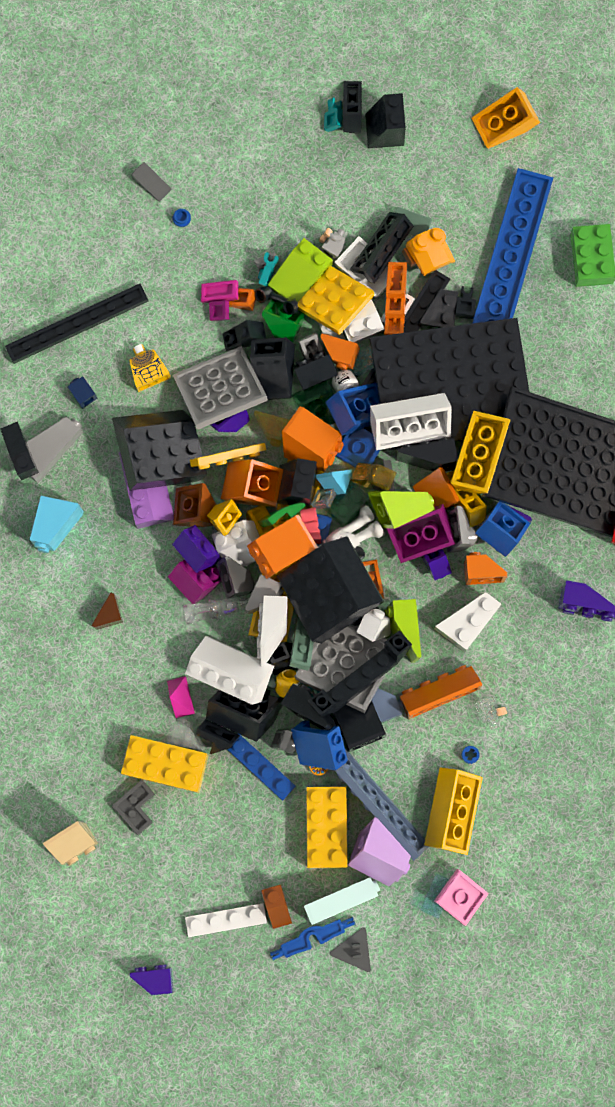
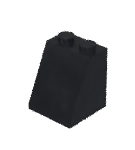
[365,93,406,149]
[277,458,317,509]
[333,701,386,752]

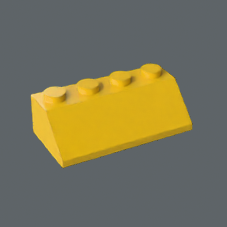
[451,411,510,494]
[424,767,483,855]

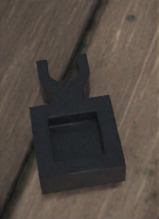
[455,286,476,319]

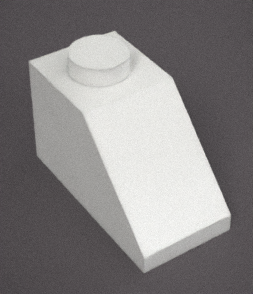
[357,609,391,642]

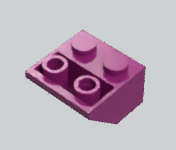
[168,560,222,605]

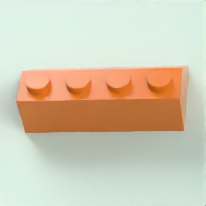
[399,665,482,720]

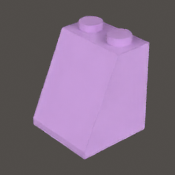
[348,817,411,886]

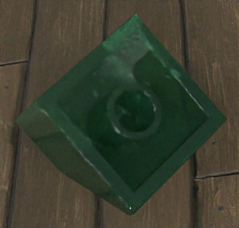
[292,380,335,425]
[317,481,370,527]

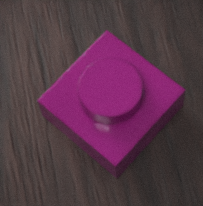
[209,300,230,321]

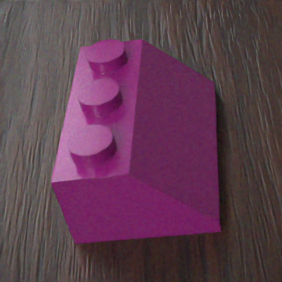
[387,504,455,563]

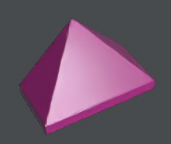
[167,676,195,718]

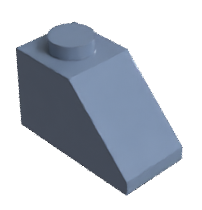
[371,688,404,723]

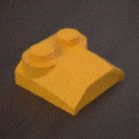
[405,228,455,276]

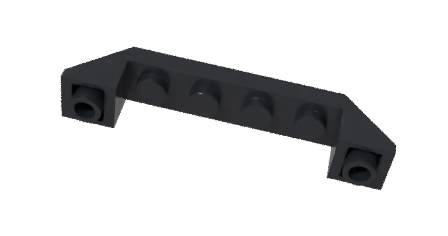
[308,630,412,717]

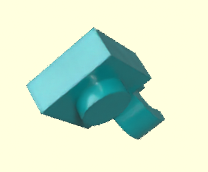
[324,97,343,132]
[258,252,279,287]

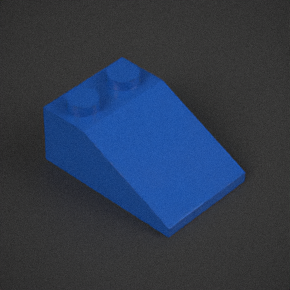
[326,383,380,435]

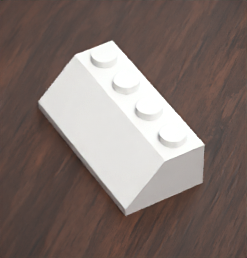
[370,393,451,450]
[185,636,274,705]

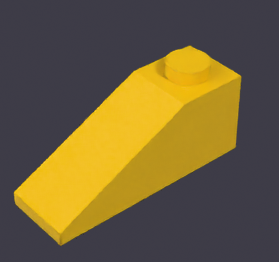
[446,470,487,527]

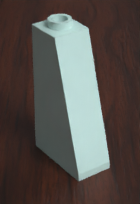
[304,877,380,925]

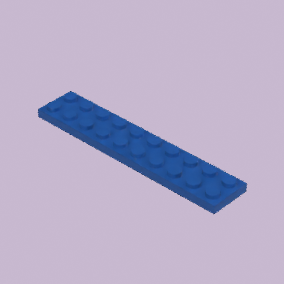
[472,168,554,324]

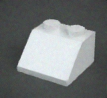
[212,520,259,567]

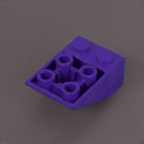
[558,580,615,622]

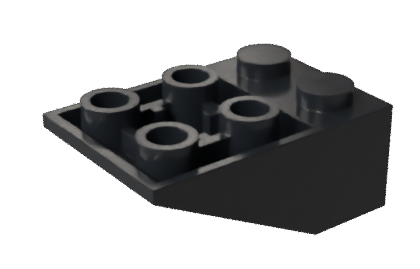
[250,337,295,400]
[396,437,458,472]

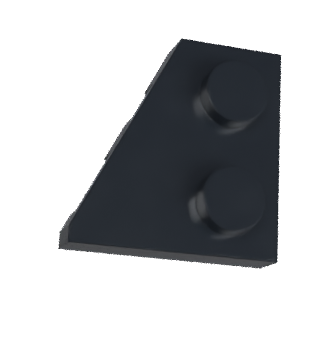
[418,289,458,328]

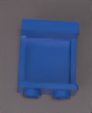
[291,720,348,770]

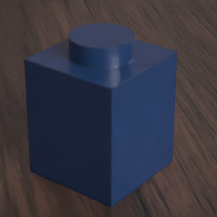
[67,376,98,409]

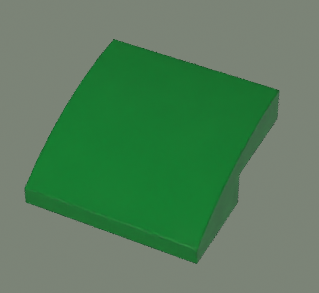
[258,503,306,527]

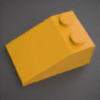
[471,87,540,149]

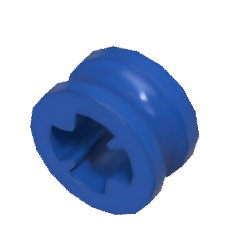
[462,746,480,764]

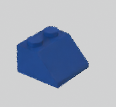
[475,502,531,557]

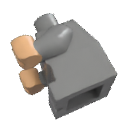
[319,228,345,262]

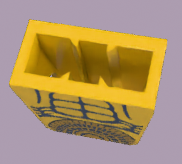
[129,344,171,392]

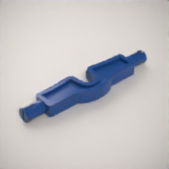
[270,917,356,960]

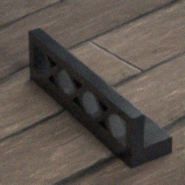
[350,212,414,284]

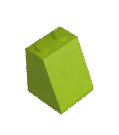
[368,491,435,529]

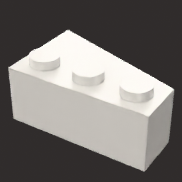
[434,592,501,652]

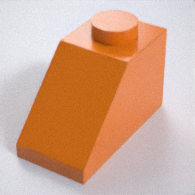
[321,334,360,370]

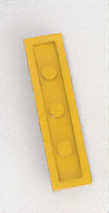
[190,443,266,470]

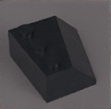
[206,690,284,742]

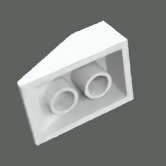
[343,280,385,343]

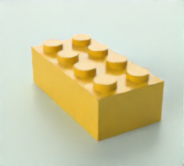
[121,735,209,793]
[307,787,347,868]

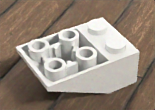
[257,596,287,667]

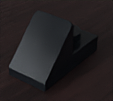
[196,719,240,754]

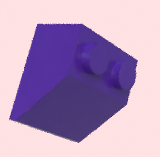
[172,525,221,573]

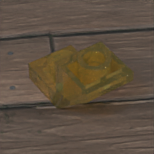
[350,463,397,491]

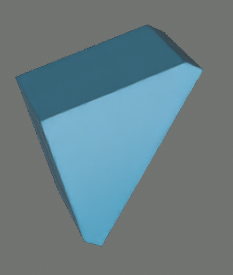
[316,470,352,496]

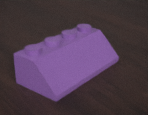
[119,452,174,529]

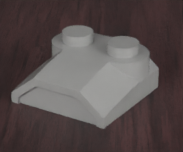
[447,506,477,553]

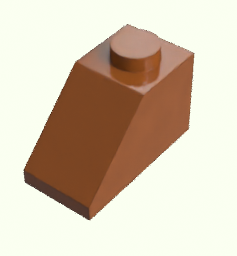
[261,884,292,929]

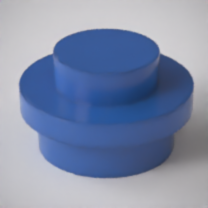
[172,209,191,227]

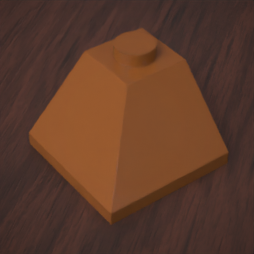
[173,483,216,527]

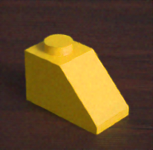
[207,499,242,536]

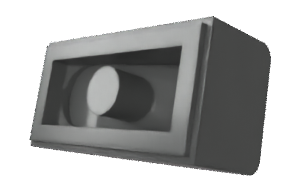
[132,162,172,202]

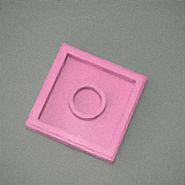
[434,869,489,926]

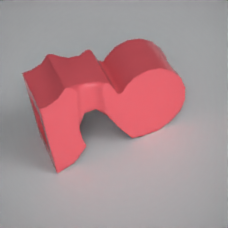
[300,507,321,544]

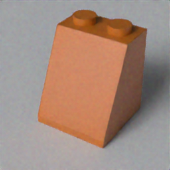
[282,406,343,472]
[221,459,283,507]
[247,515,318,579]

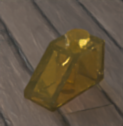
[254,410,290,447]

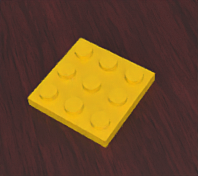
[298,266,375,335]

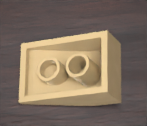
[43,821,98,866]

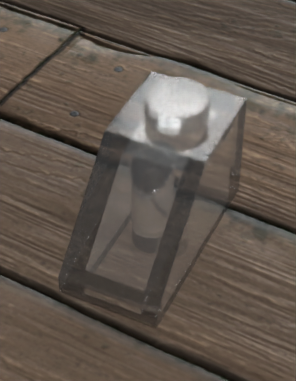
[166,718,207,752]

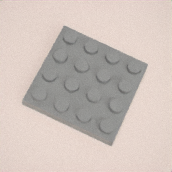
[173,346,268,430]
[294,625,386,713]

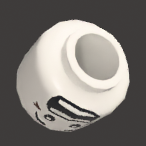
[332,370,359,393]

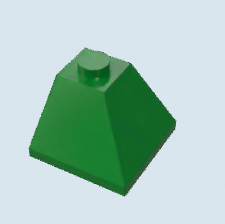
[262,300,306,342]

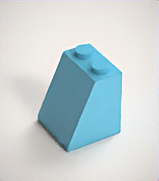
[30,496,84,553]

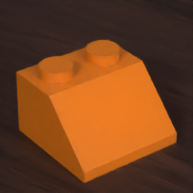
[464,552,507,585]

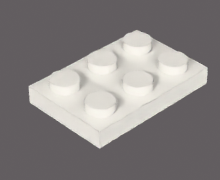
[334,236,388,300]

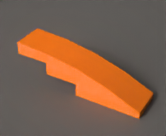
[384,262,407,335]

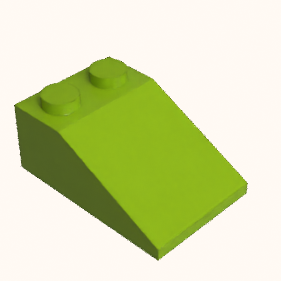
[268,238,333,303]
[384,599,421,663]

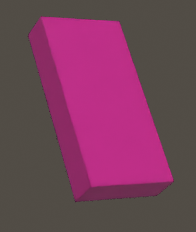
[201,280,238,303]

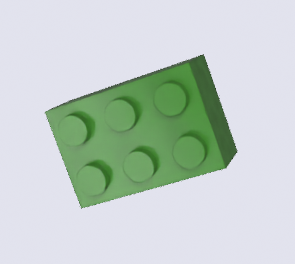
[570,224,615,287]

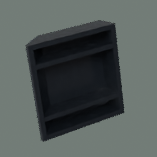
[112,410,207,491]
[277,536,384,644]

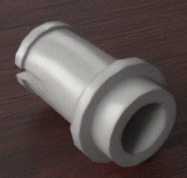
[254,251,279,271]

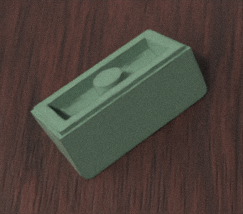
[392,207,432,236]

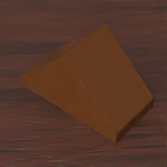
[91,592,123,630]

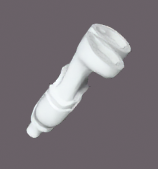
[318,505,385,548]

